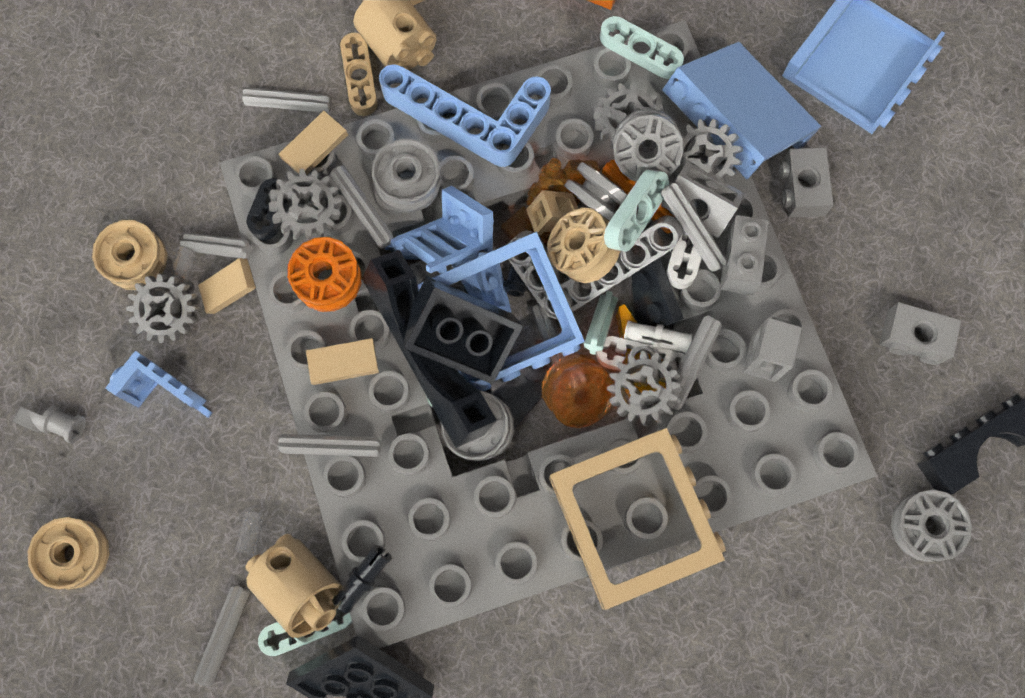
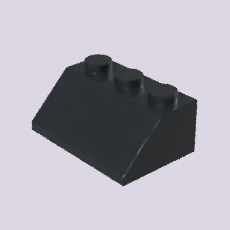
[403,276,523,384]

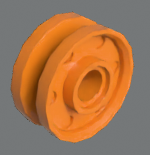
[287,237,362,312]

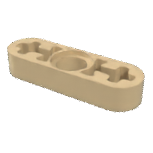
[340,33,378,116]

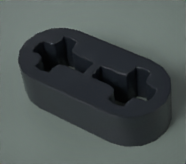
[246,178,289,240]

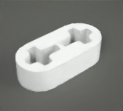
[666,229,702,289]

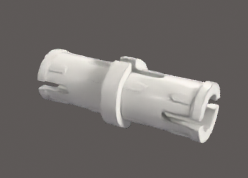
[624,320,693,354]

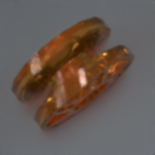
[542,354,615,428]

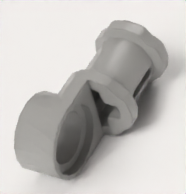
[12,405,86,444]

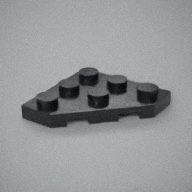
[286,636,434,698]

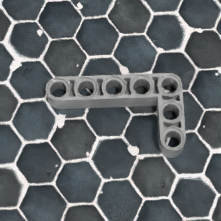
[508,215,683,319]

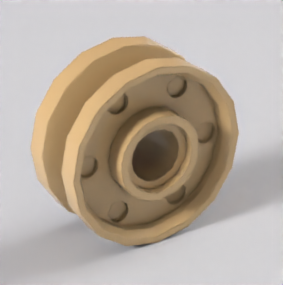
[547,208,620,283]
[92,220,168,290]
[28,517,109,590]

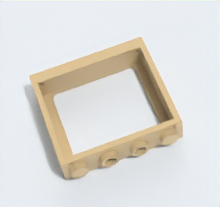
[549,428,726,610]

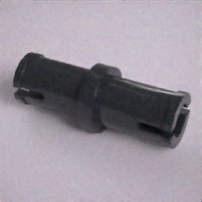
[332,545,392,613]

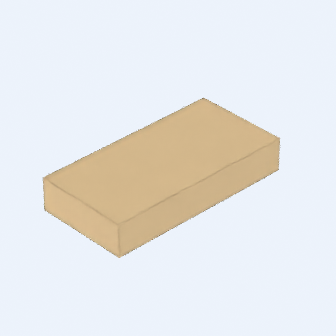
[279,111,348,175]
[198,258,256,314]
[306,338,379,385]

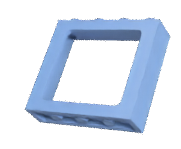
[417,231,585,391]

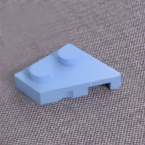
[451,249,511,313]

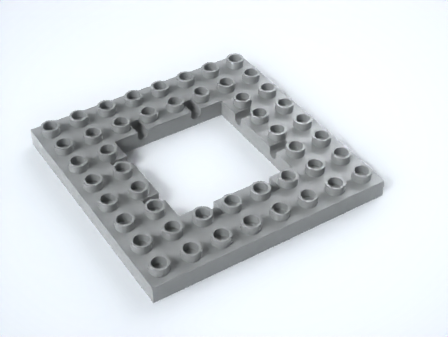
[220,20,877,649]

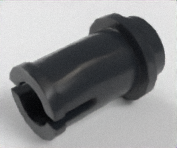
[503,264,528,297]

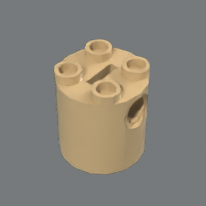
[353,0,437,70]
[246,534,342,638]

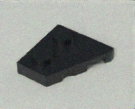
[632,258,684,327]

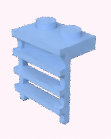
[391,186,494,274]
[105,351,212,418]

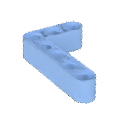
[379,64,551,167]

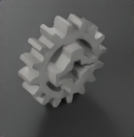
[594,83,663,149]
[675,119,743,183]
[269,169,342,241]
[126,274,199,343]
[607,351,683,426]

